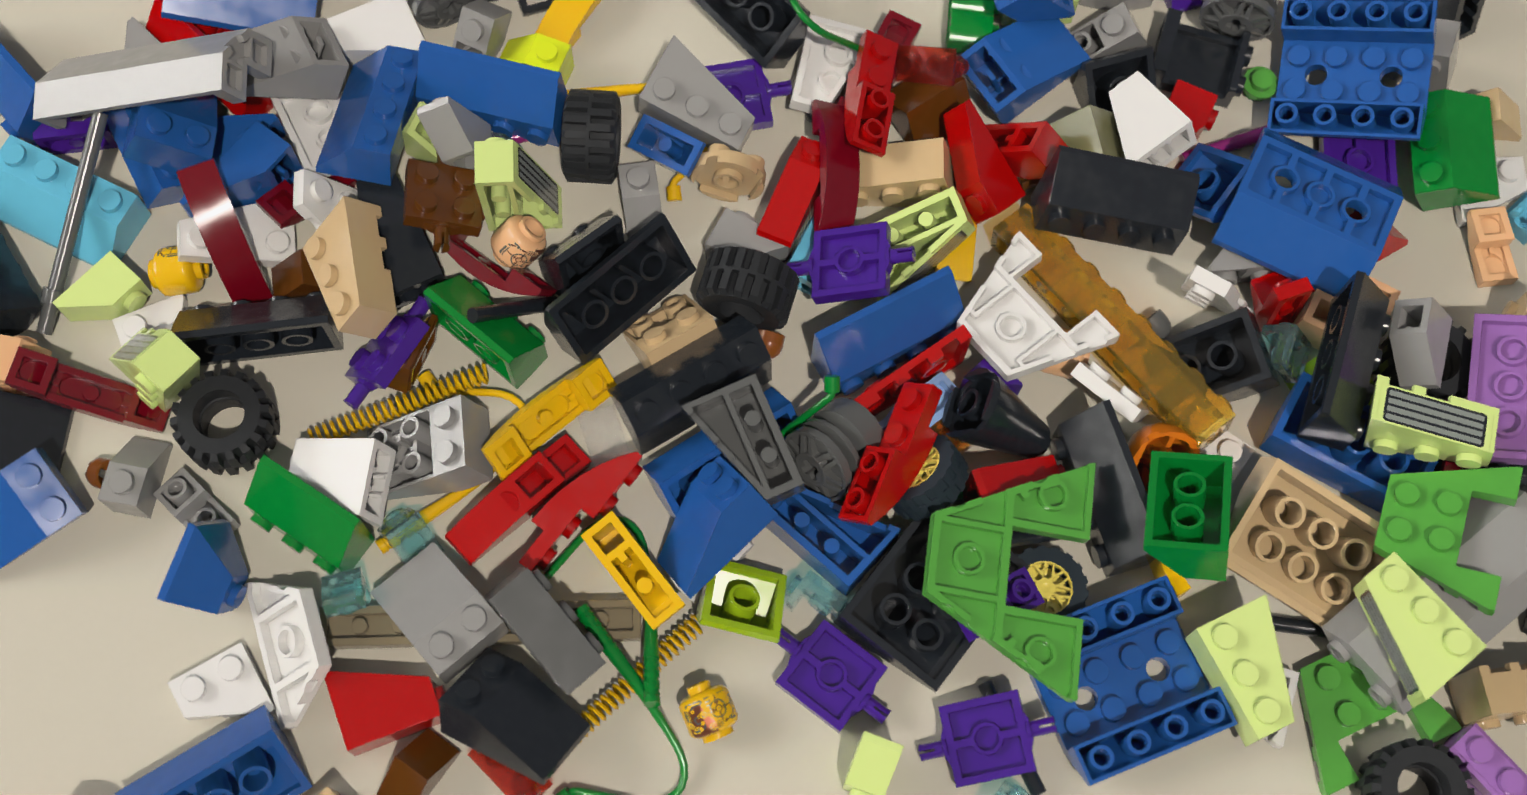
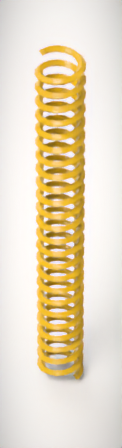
[307,362,489,438]
[580,614,703,743]

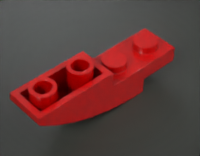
[844,30,898,158]
[838,382,943,526]
[445,434,592,566]
[519,451,644,572]

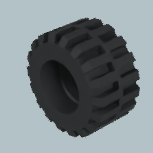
[561,89,621,184]
[696,246,800,331]
[1372,320,1473,401]
[170,369,280,476]
[1355,738,1475,795]

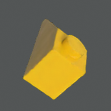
[580,511,686,630]

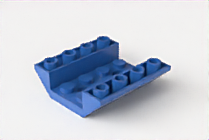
[1267,0,1438,141]
[1212,127,1404,296]
[1029,575,1238,786]

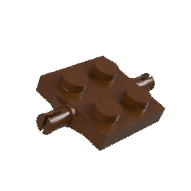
[403,151,482,253]

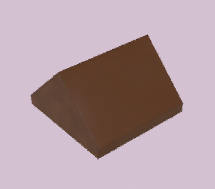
[890,63,970,142]

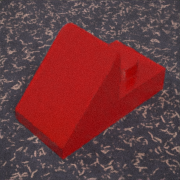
[1250,272,1314,334]

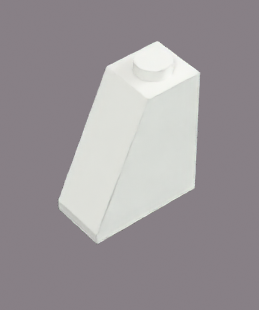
[326,0,425,68]
[1108,71,1197,167]
[289,438,396,526]

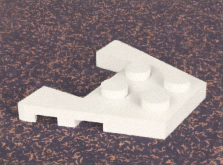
[956,231,1120,382]

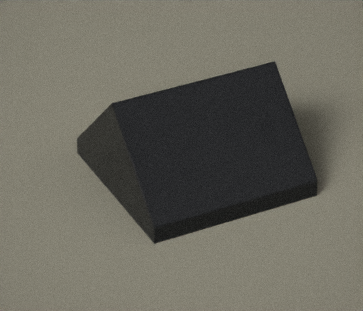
[1073,45,1157,112]

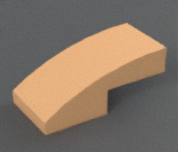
[1467,206,1519,288]

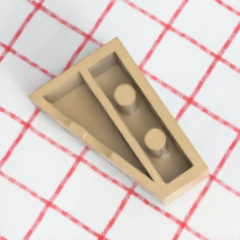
[857,137,957,207]
[302,196,397,339]
[1447,662,1527,731]

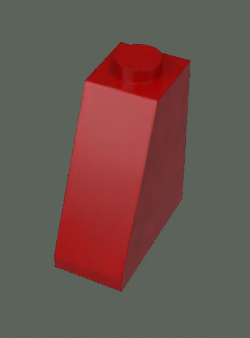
[963,454,1066,503]
[324,671,446,756]

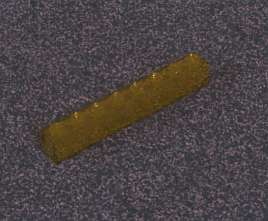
[991,203,1236,452]

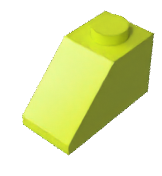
[500,33,575,86]

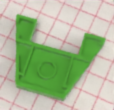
[1373,467,1523,616]
[1296,654,1462,795]

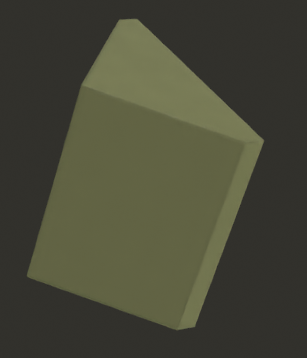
[1050,104,1125,158]

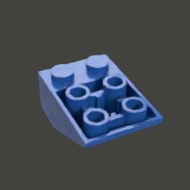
[955,19,1091,124]
[179,120,303,218]

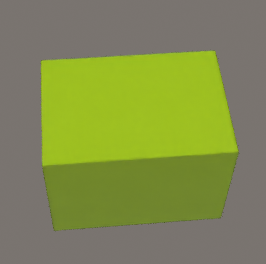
[695,561,787,643]

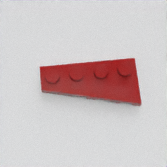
[848,324,972,416]

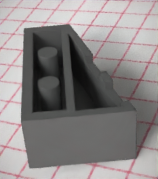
[681,374,806,506]
[483,567,606,695]

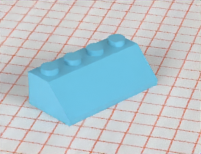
[0,134,151,266]

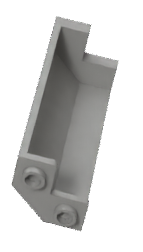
[33,28,272,129]
[1322,489,1527,715]

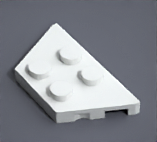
[245,582,332,730]

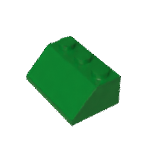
[1410,89,1500,211]
[423,275,548,389]
[1143,451,1233,581]
[244,455,375,578]

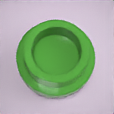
[1243,66,1278,102]

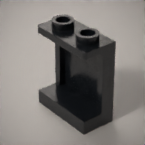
[1153,8,1254,108]

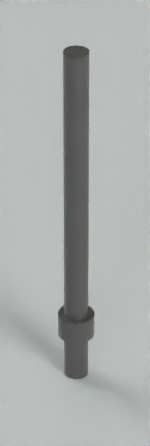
[36,112,109,335]

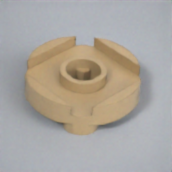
[691,143,766,202]

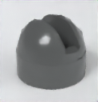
[1137,309,1171,341]

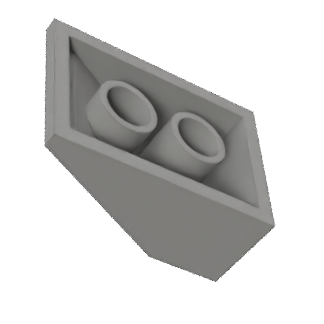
[370,541,509,684]

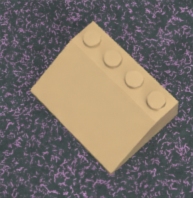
[1227,457,1385,627]

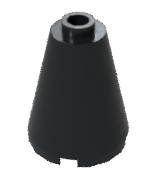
[942,368,1051,459]

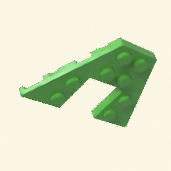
[922,463,1096,703]

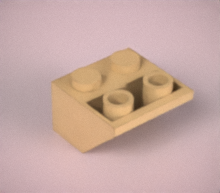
[622,294,718,369]

